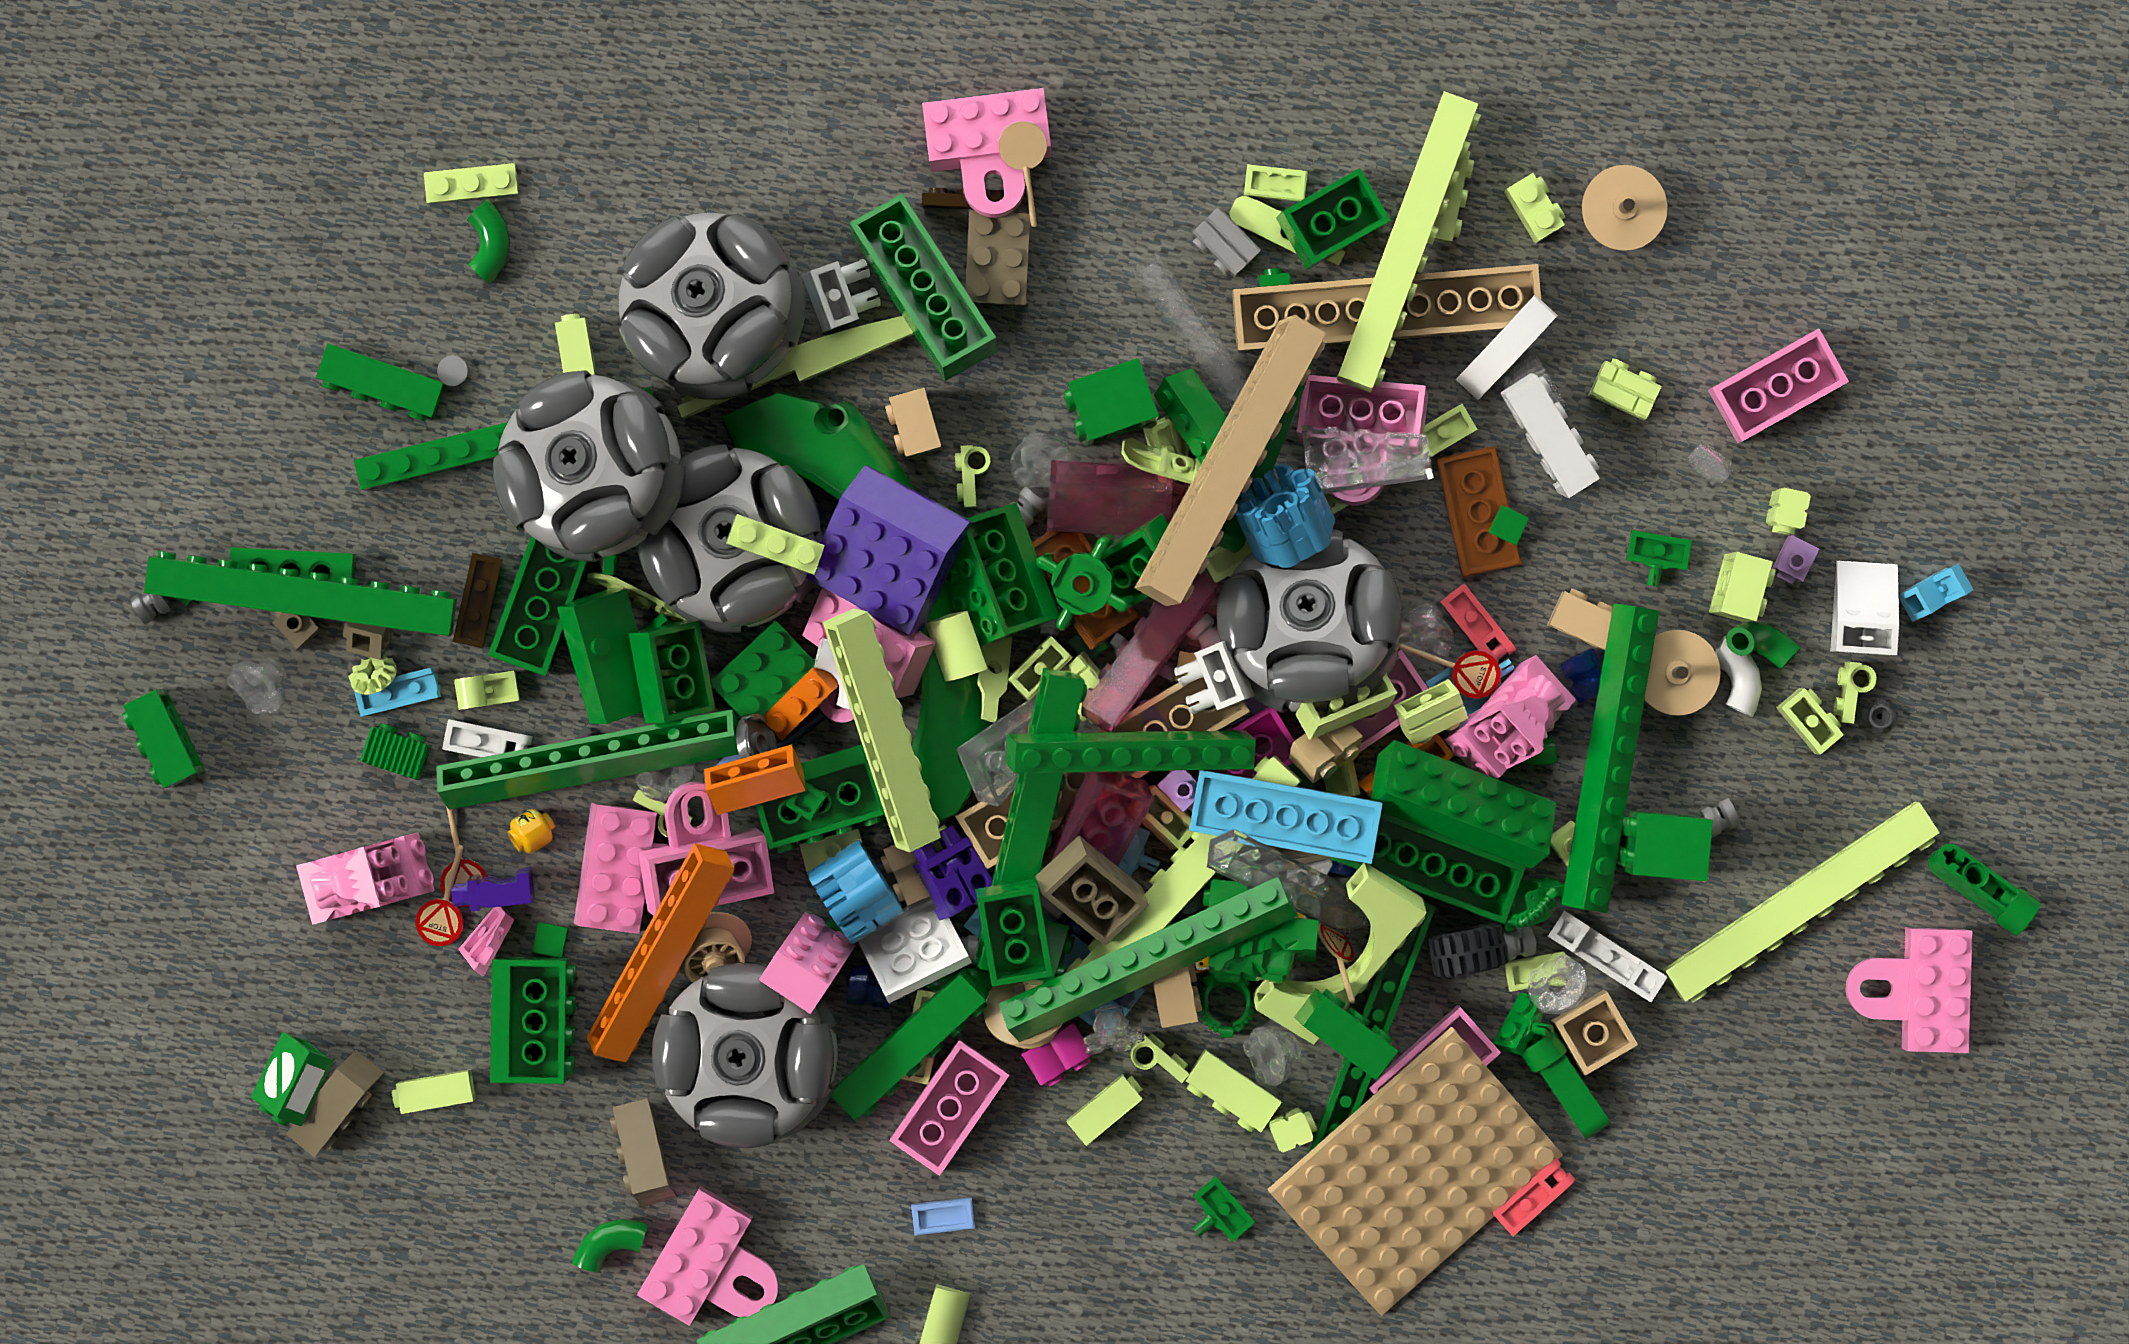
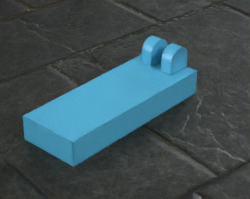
[354,667,442,717]

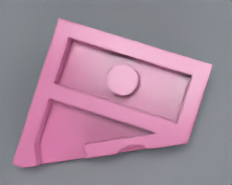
[458,906,514,977]

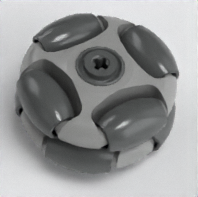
[618,213,806,400]
[493,370,685,562]
[637,444,825,633]
[1217,529,1402,713]
[652,963,838,1148]

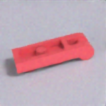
[1440,583,1516,664]
[1492,1157,1576,1236]

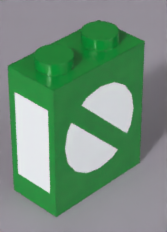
[251,1032,334,1127]

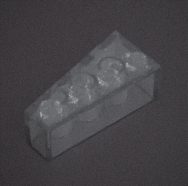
[1301,425,1434,494]
[957,695,1078,807]

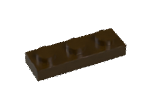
[922,188,1004,209]
[452,552,503,648]

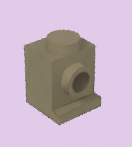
[272,612,322,649]
[343,622,392,660]

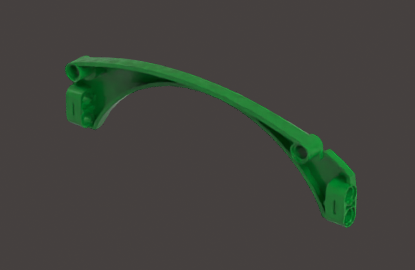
[722,392,1003,822]

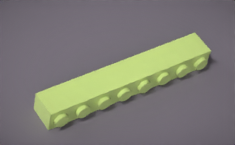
[823,608,941,852]

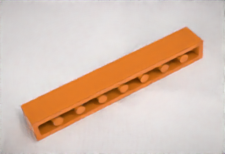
[587,843,735,1063]

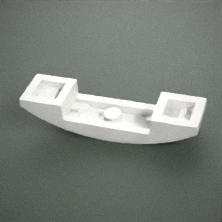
[1456,295,1558,400]
[1548,911,1667,1002]

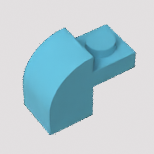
[1898,563,1974,622]

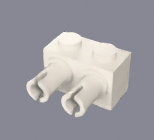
[802,259,881,332]
[1174,641,1255,715]

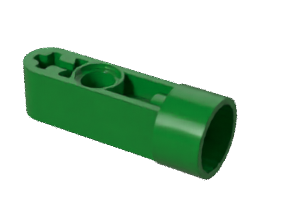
[1928,844,2041,936]
[1521,1027,1611,1140]

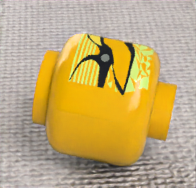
[507,809,555,854]

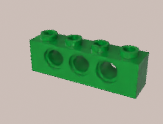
[230,547,357,581]

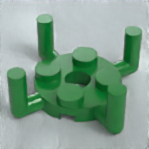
[1036,534,1135,630]

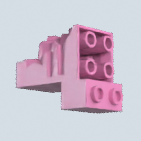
[1444,655,1576,779]
[296,832,435,925]

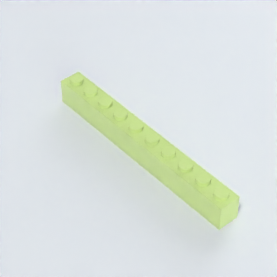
[1337,91,1481,393]
[1066,756,1302,972]
[1662,802,1940,1003]

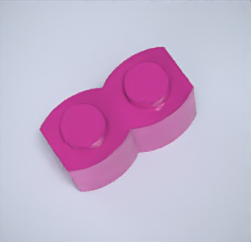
[1022,1021,1093,1087]

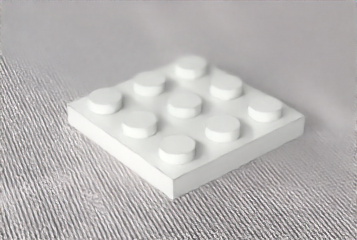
[858,896,972,1003]

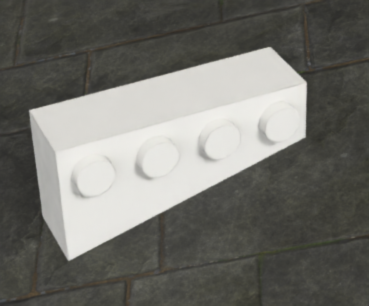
[1500,373,1600,498]

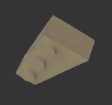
[286,1050,384,1158]
[610,1098,677,1207]

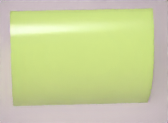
[925,611,987,681]
[919,1284,971,1344]

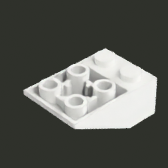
[1830,561,1899,656]

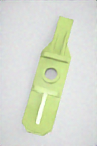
[1229,195,1345,266]
[1121,437,1201,484]
[586,573,687,621]
[977,637,1012,723]

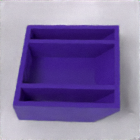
[806,465,971,635]

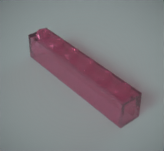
[1080,573,1218,732]

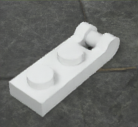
[442,719,533,757]

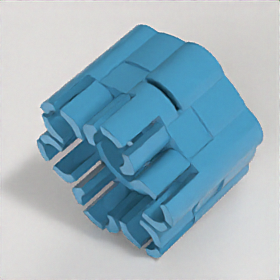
[1235,464,1335,568]
[807,840,904,945]

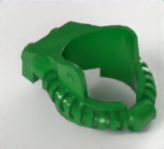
[1499,877,1565,932]
[1198,973,1256,1038]

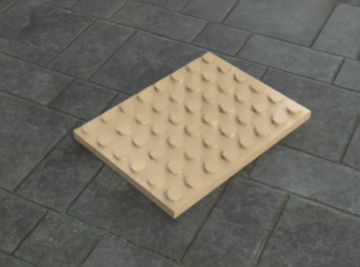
[1267,1027,1563,1316]

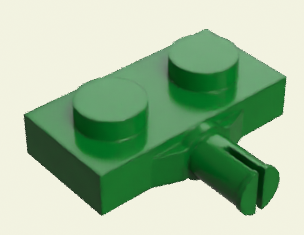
[1626,530,1692,587]
[1493,992,1554,1055]
[1192,1175,1255,1242]

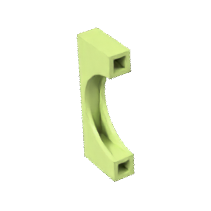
[1253,863,1426,1045]

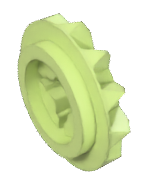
[348,654,397,695]

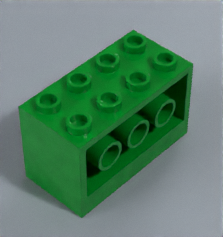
[1063,358,1159,446]
[944,502,1059,647]
[756,744,885,853]
[1616,810,1713,881]
[490,957,577,1084]

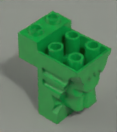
[1203,879,1319,985]

